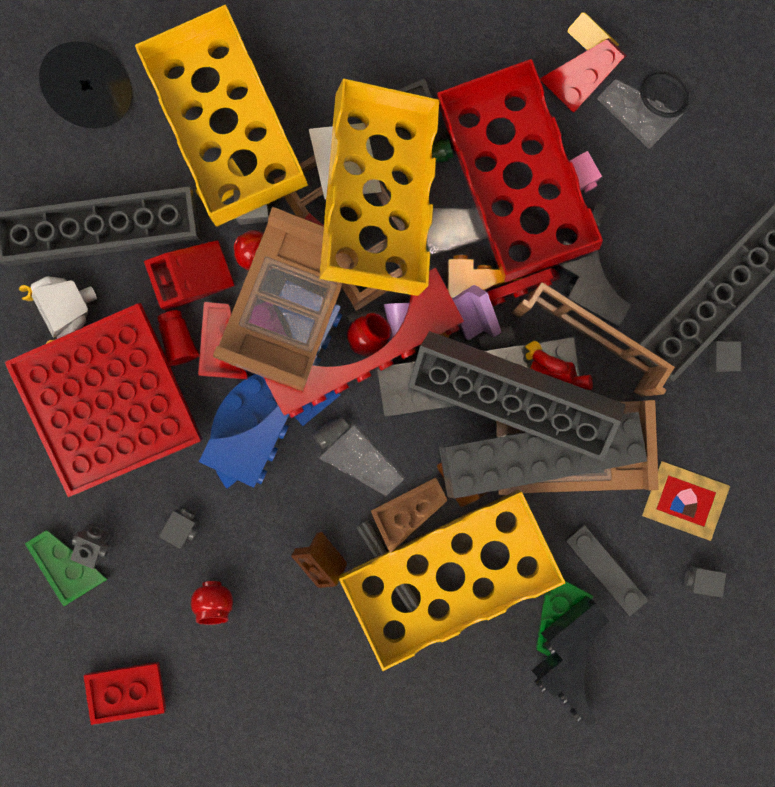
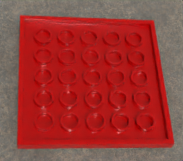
[5,303,203,497]

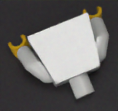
[19,276,97,344]

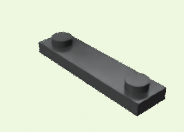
[565,525,648,616]

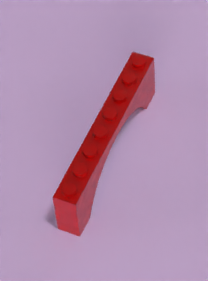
[264,268,464,418]

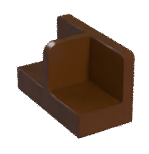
[291,532,347,588]

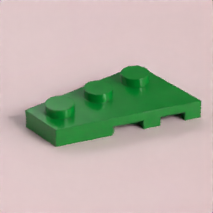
[25,530,108,607]
[536,580,593,656]

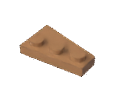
[371,478,448,553]

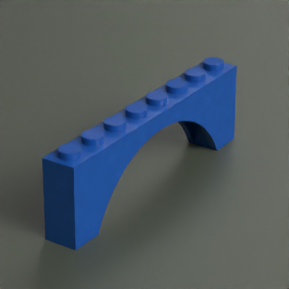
[199,281,343,488]

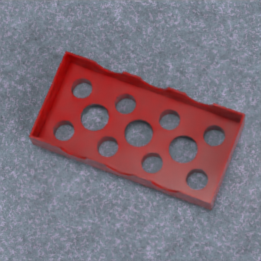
[437,59,603,283]

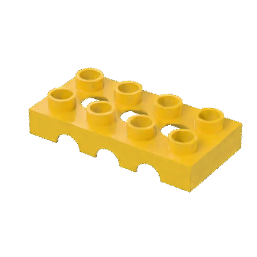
[135,4,308,227]
[319,78,439,296]
[339,490,565,671]

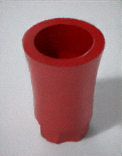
[157,310,200,366]

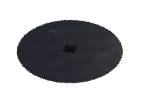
[39,41,132,129]

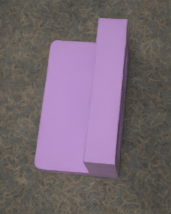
[452,285,502,340]

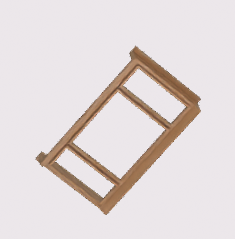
[273,155,405,311]
[511,282,675,397]

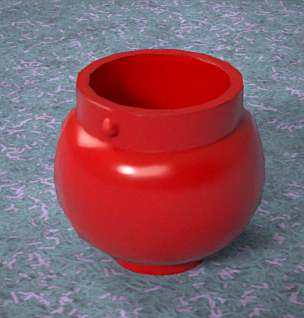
[234,230,272,271]
[347,313,391,357]
[191,581,233,625]

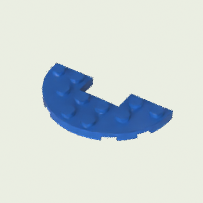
[210,374,340,489]

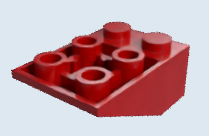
[144,240,235,311]

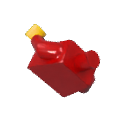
[525,341,593,390]

